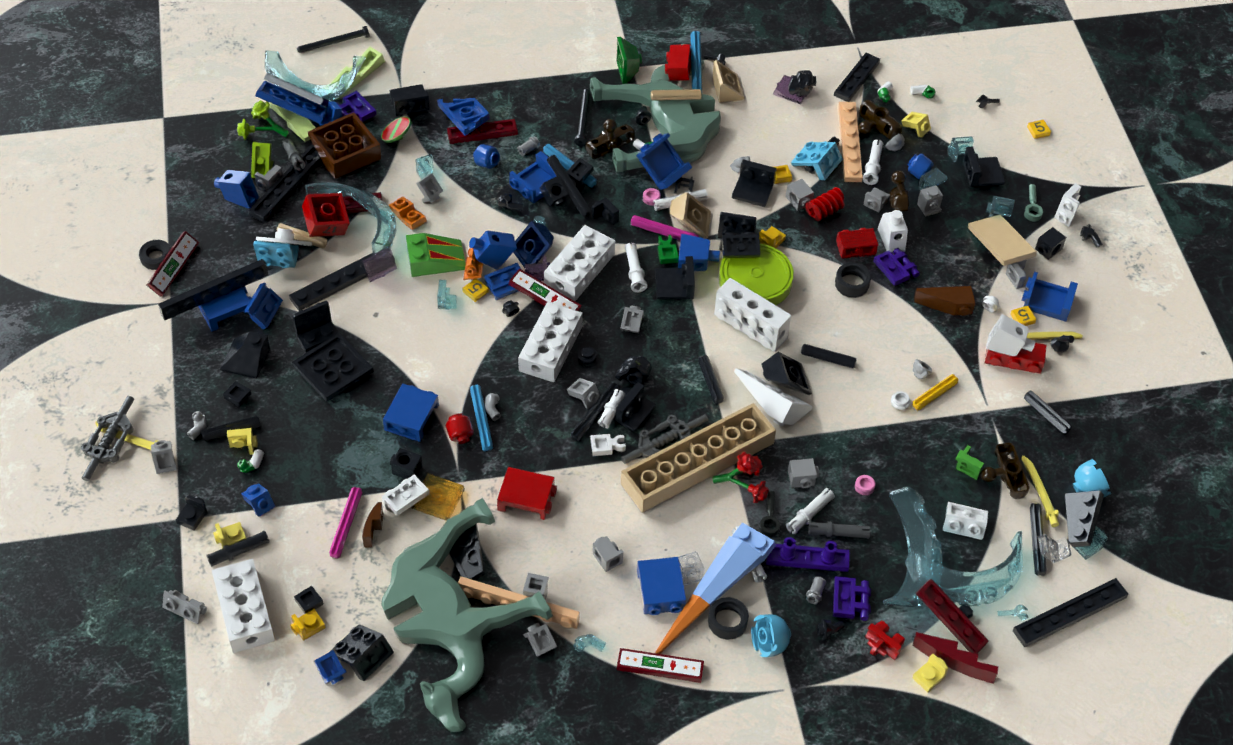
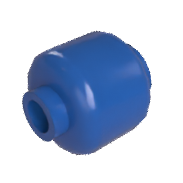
[473,144,500,169]
[907,154,934,180]

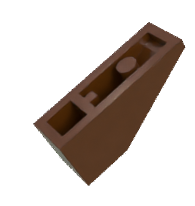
[914,286,975,316]

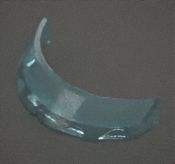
[265,50,366,101]
[305,182,397,258]
[883,487,943,608]
[905,531,1023,606]

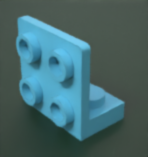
[791,141,843,180]
[253,241,299,268]

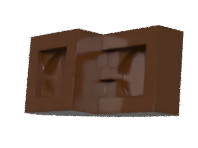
[362,502,384,548]

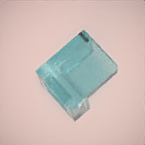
[918,167,947,190]

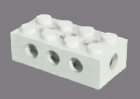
[544,225,615,301]
[714,278,791,352]
[518,302,582,382]
[212,559,275,653]

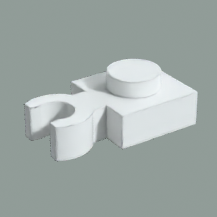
[590,434,626,456]

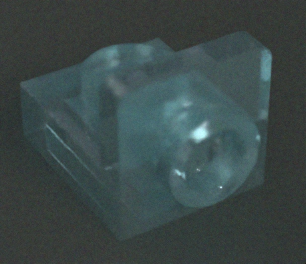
[948,136,974,162]
[415,154,434,179]
[986,196,1015,218]
[437,280,457,310]
[1073,526,1108,560]

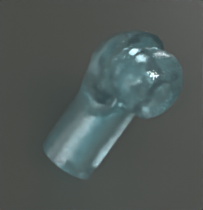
[573,634,606,652]

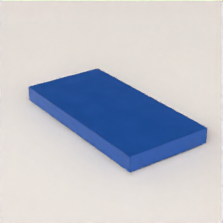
[255,81,327,124]

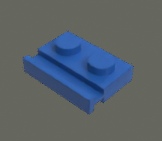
[484,263,522,300]
[244,283,283,329]

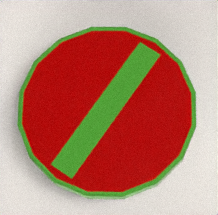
[381,117,412,143]

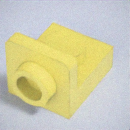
[901,112,931,137]
[227,428,258,455]
[213,522,246,548]
[912,654,948,692]

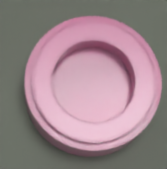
[643,188,661,206]
[855,475,875,495]

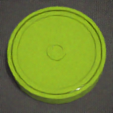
[719,244,794,305]

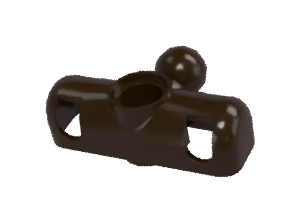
[858,100,902,139]
[585,119,635,159]
[890,171,909,212]
[981,443,1030,499]

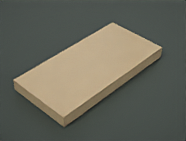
[968,215,1037,266]

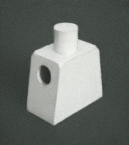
[878,210,908,254]
[986,314,1035,356]

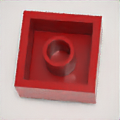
[302,193,350,237]

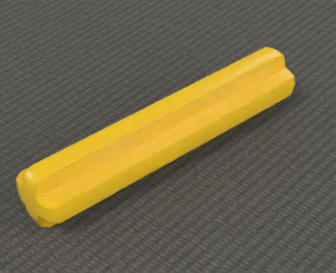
[912,374,958,410]

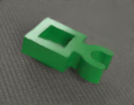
[658,235,679,264]

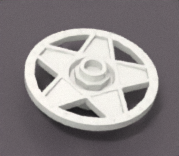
[256,228,312,246]

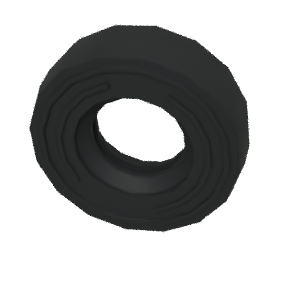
[139,240,171,270]

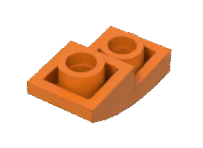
[389,197,427,230]

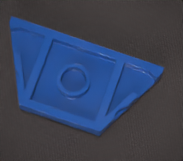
[437,98,490,135]

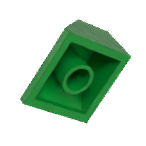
[616,37,642,84]

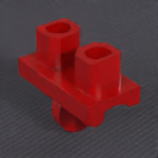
[865,620,905,660]

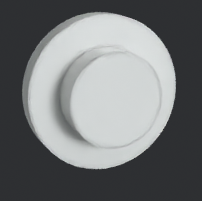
[982,296,1000,313]
[891,391,910,410]

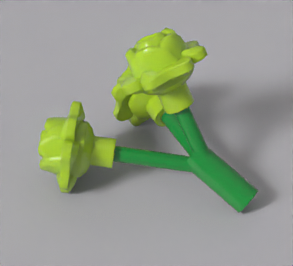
[237,100,289,140]

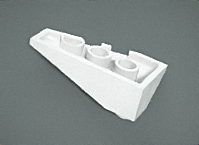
[734,368,812,426]

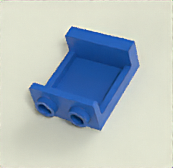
[636,133,692,190]
[509,151,557,203]
[1021,271,1078,322]
[198,287,252,331]
[383,383,439,442]
[637,557,686,615]

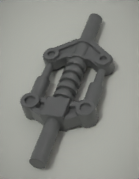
[81,396,134,481]
[621,414,708,464]

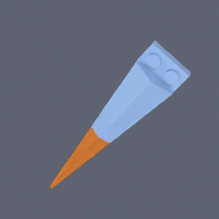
[655,523,776,654]

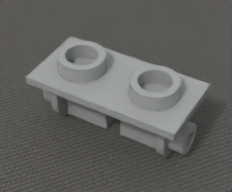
[162,590,207,624]

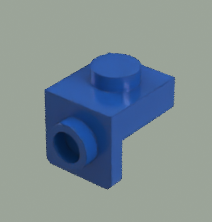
[318,101,342,126]
[241,483,275,517]
[314,650,347,685]

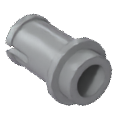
[517,136,540,156]
[806,577,826,604]

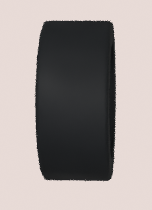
[835,262,871,298]
[708,597,749,640]

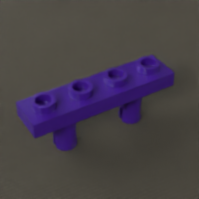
[766,537,849,572]

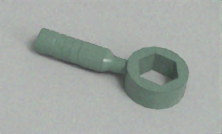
[1024,184,1043,222]

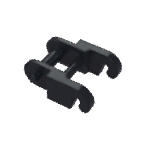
[674,177,695,194]

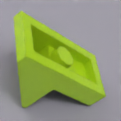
[251,142,274,178]

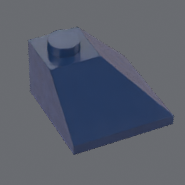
[513,221,554,272]

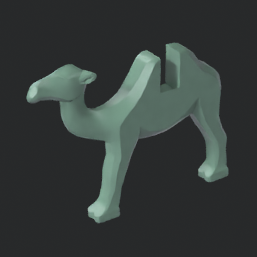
[590,43,721,172]
[381,498,553,732]

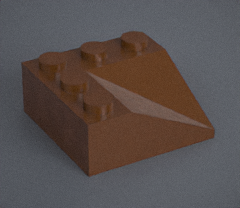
[308,112,381,179]

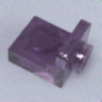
[525,256,550,281]

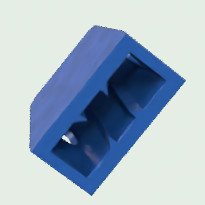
[214,170,259,209]
[469,230,517,270]
[678,234,720,271]

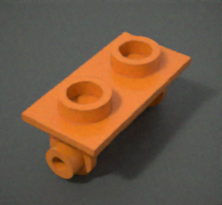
[463,248,484,280]

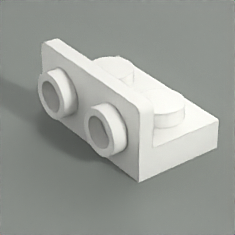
[1054,183,1081,227]
[382,475,430,516]
[943,502,988,540]

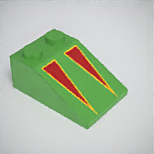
[406,233,466,277]

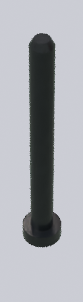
[297,26,370,53]
[574,88,590,146]

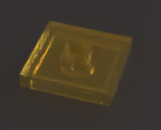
[411,473,465,521]

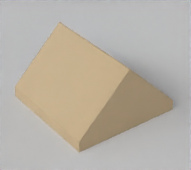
[712,60,745,103]

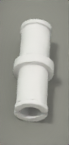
[597,389,626,429]

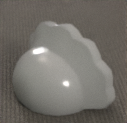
[885,134,905,152]
[730,156,750,173]
[913,359,932,379]

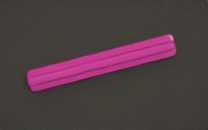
[631,215,699,241]
[329,487,362,559]

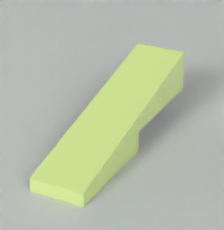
[325,47,385,100]
[269,102,316,142]

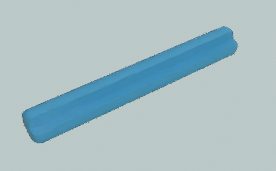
[690,31,702,93]
[543,144,597,187]
[470,384,493,451]

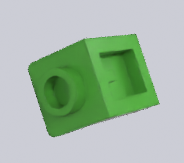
[955,445,984,480]

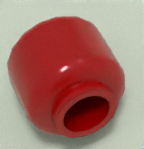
[446,413,474,444]

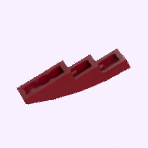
[912,632,999,684]

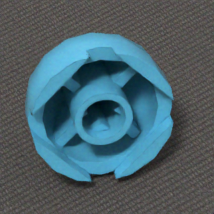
[1073,459,1111,498]
[751,614,791,657]

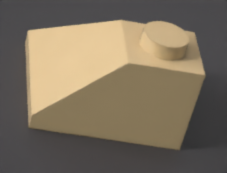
[670,192,711,239]

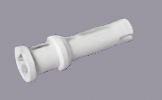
[863,140,883,185]
[625,243,647,292]

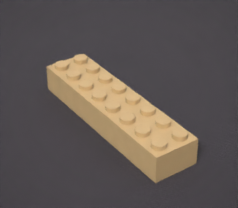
[621,403,776,513]

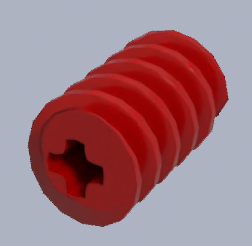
[805,187,844,221]

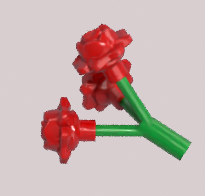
[712,452,769,503]

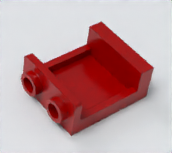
[497,467,557,520]

